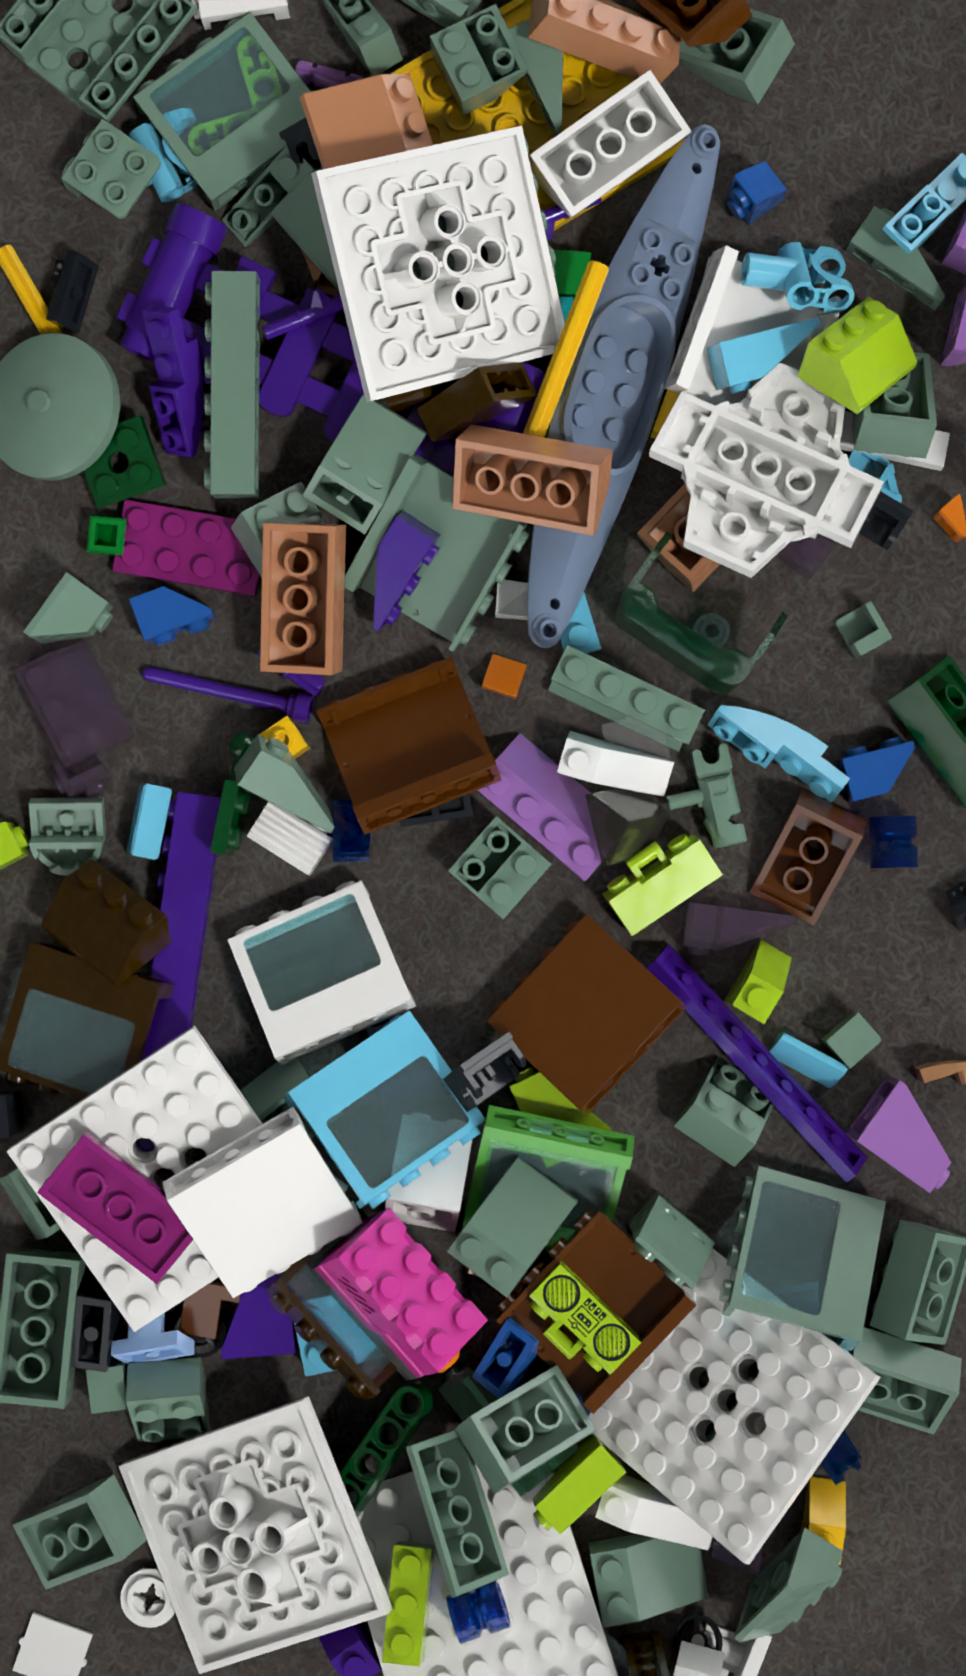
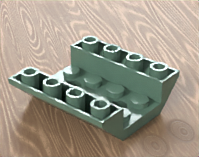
[0,0,198,123]

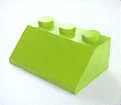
[797,297,917,414]

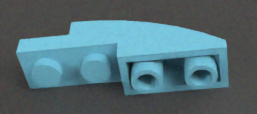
[882,153,966,255]
[708,705,850,803]

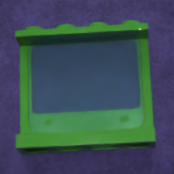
[461,1105,635,1252]

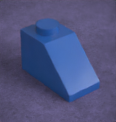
[472,1318,539,1399]

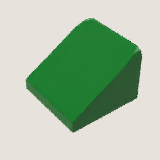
[86,516,127,556]

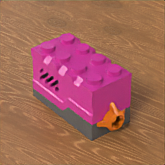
[309,1208,488,1381]

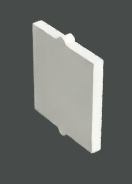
[12,1612,93,1676]

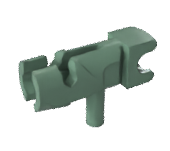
[667,743,747,849]

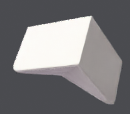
[495,580,528,620]

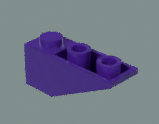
[373,511,441,631]

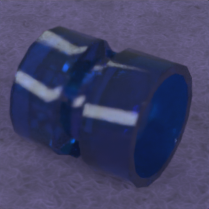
[869,816,918,868]
[446,1580,511,1644]

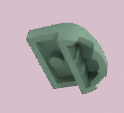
[29,797,106,876]

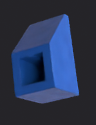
[727,161,787,225]
[129,586,217,646]
[837,737,915,803]

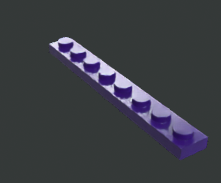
[646,944,868,1183]

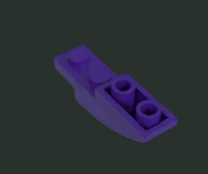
[142,305,203,457]

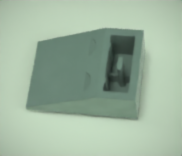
[302,394,427,534]
[628,1191,715,1289]

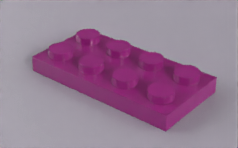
[112,500,260,597]
[37,1131,193,1284]

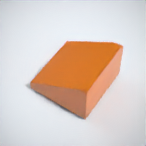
[933,494,966,542]
[481,654,527,700]

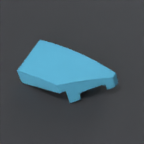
[848,451,902,503]

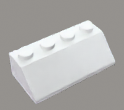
[529,70,692,218]

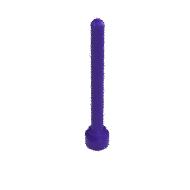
[142,667,314,724]

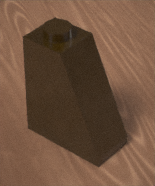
[417,362,537,442]

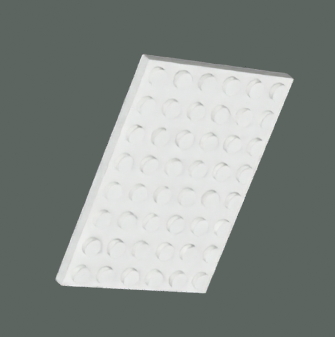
[347,1460,618,1676]

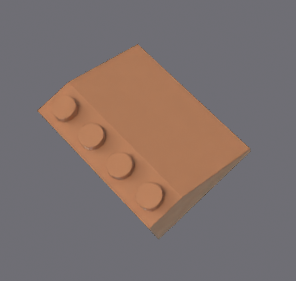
[299,73,433,169]

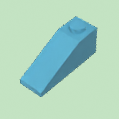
[707,317,821,394]

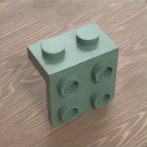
[61,119,161,219]

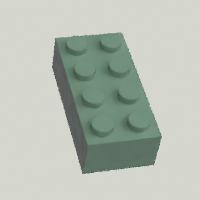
[0,1247,86,1409]

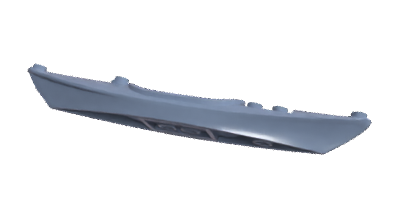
[527,124,720,648]

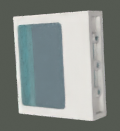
[227,881,416,1065]

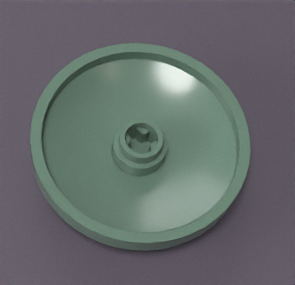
[0,333,120,481]

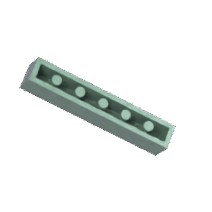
[204,271,260,499]

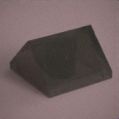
[585,788,670,866]

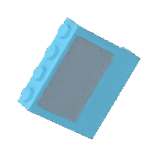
[284,1011,486,1209]

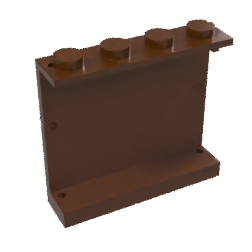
[316,656,501,835]
[487,914,687,1115]
[496,1207,696,1414]

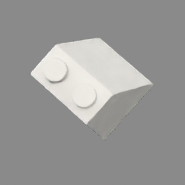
[385,1113,472,1232]

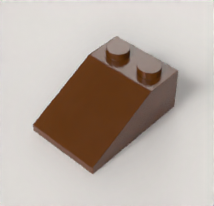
[750,789,868,926]

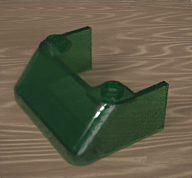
[614,532,788,695]

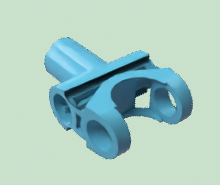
[129,109,199,202]
[741,242,854,313]

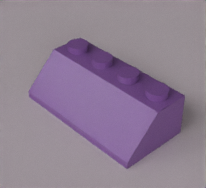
[476,733,630,881]

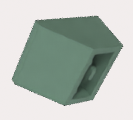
[430,4,528,116]
[448,816,551,919]
[674,1056,774,1167]
[126,1357,210,1443]

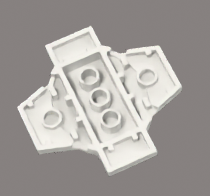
[649,363,884,578]

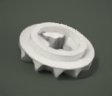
[120,1567,175,1628]

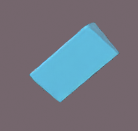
[126,783,172,860]
[769,1031,848,1088]

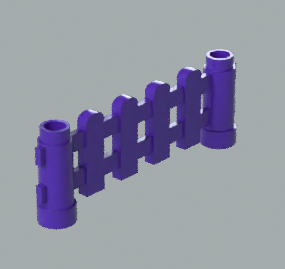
[117,203,546,476]

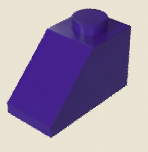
[318,1623,382,1676]

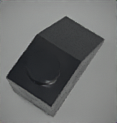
[71,1283,123,1372]

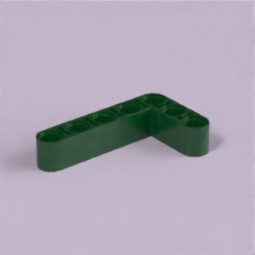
[340,1384,433,1518]

